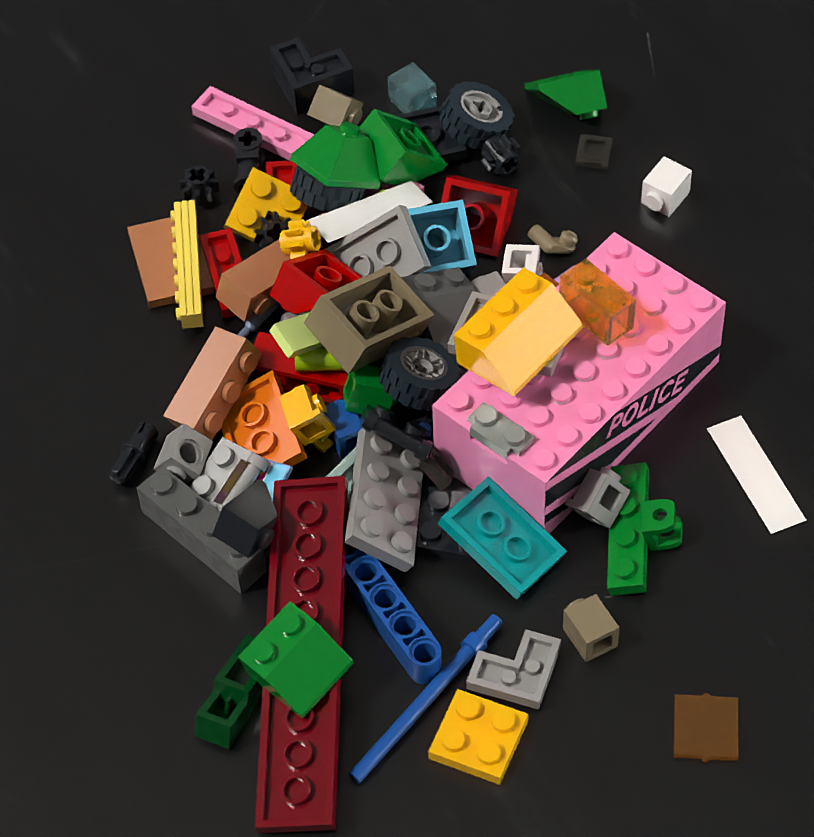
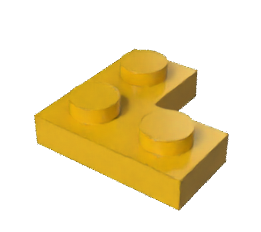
[224,167,308,242]

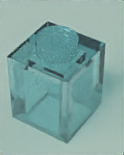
[388,63,437,113]

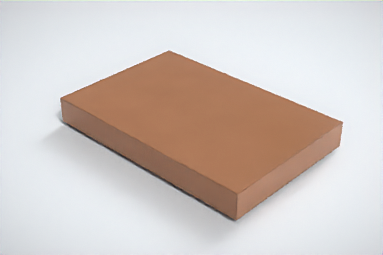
[127,217,215,309]

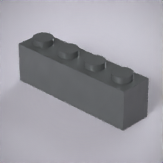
[137,466,267,594]

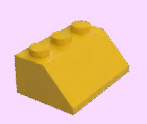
[454,267,583,397]

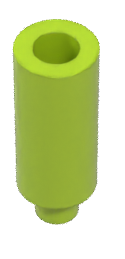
[294,346,345,372]

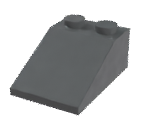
[401,267,477,368]

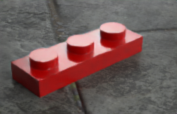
[199,228,242,319]

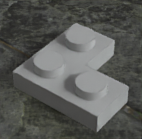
[467,629,561,710]

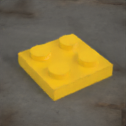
[428,689,528,785]

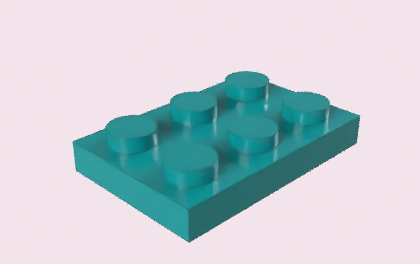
[438,476,567,600]

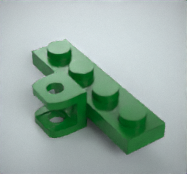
[607,462,683,596]

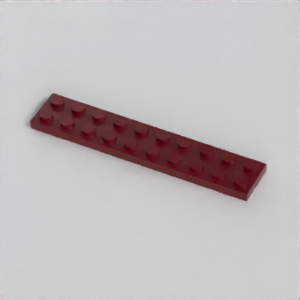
[255,476,348,833]

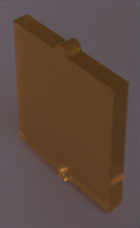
[674,693,738,762]

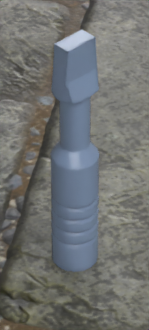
[237,302,280,338]

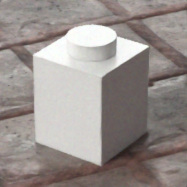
[641,157,692,217]

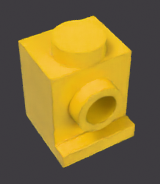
[279,384,336,446]

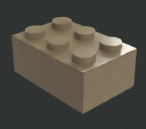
[304,265,434,374]

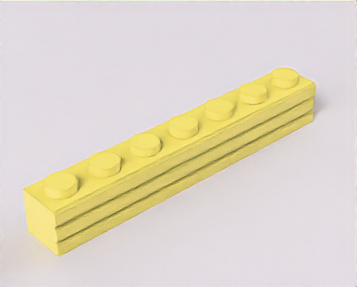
[170,200,204,329]

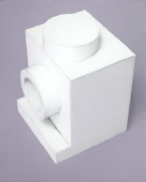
[502,244,542,284]

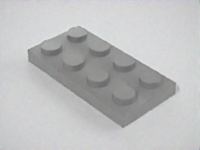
[344,429,424,572]

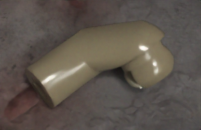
[528,224,578,254]

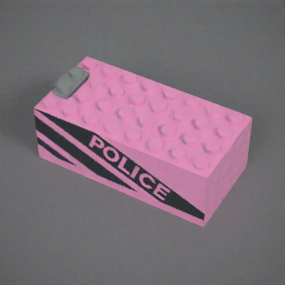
[432,232,726,534]

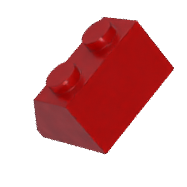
[441,175,518,257]
[270,249,362,314]

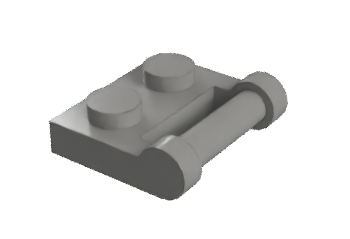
[190,437,270,512]

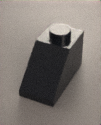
[212,479,278,558]

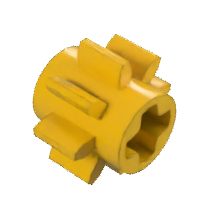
[279,219,321,259]

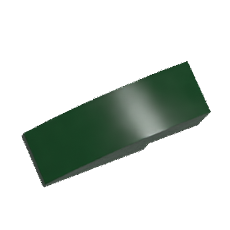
[194,634,263,749]

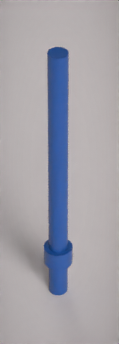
[348,614,503,784]

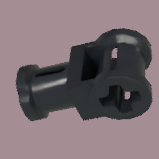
[233,127,266,193]

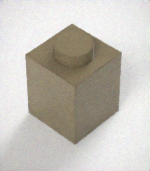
[307,85,364,125]
[563,594,619,662]

